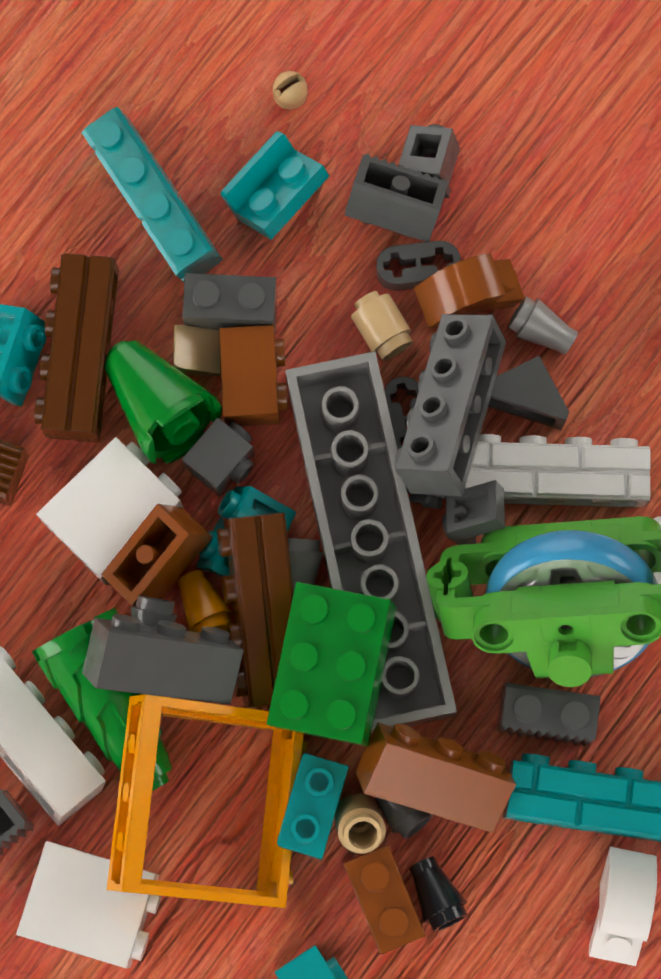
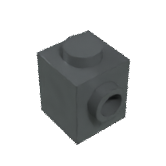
[182,418,255,497]

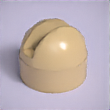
[273,70,308,110]

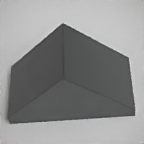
[488,356,569,430]

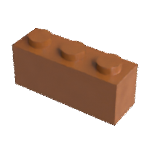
[355,722,516,833]

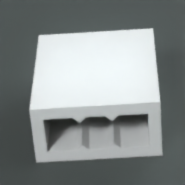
[36,437,184,585]
[16,841,162,969]

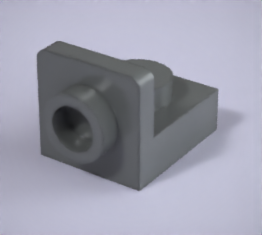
[442,480,505,545]

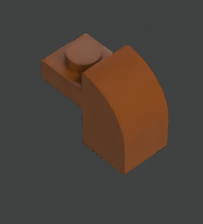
[414,253,525,328]

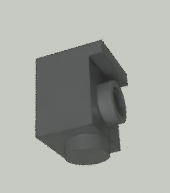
[398,124,460,198]

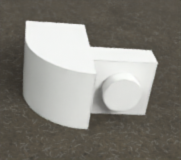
[589,846,657,966]

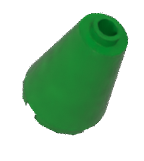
[104,340,222,464]

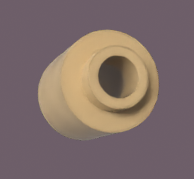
[351,291,413,361]
[334,793,386,854]

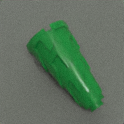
[32,607,172,791]

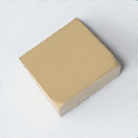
[174,325,221,376]

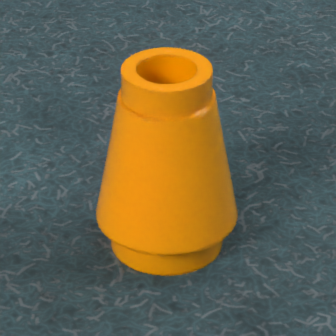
[177,570,232,633]

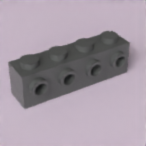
[395,314,506,496]

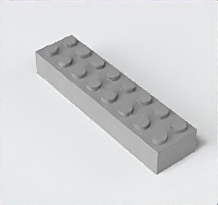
[285,351,457,735]

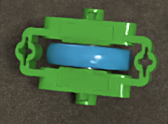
[426,516,661,687]

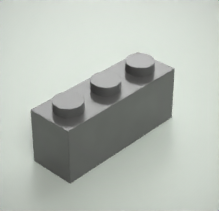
[82,614,244,705]

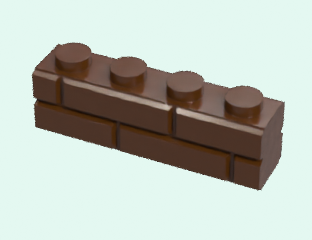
[34,253,119,443]
[217,512,293,707]

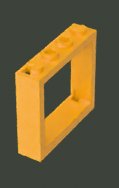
[106,694,308,908]

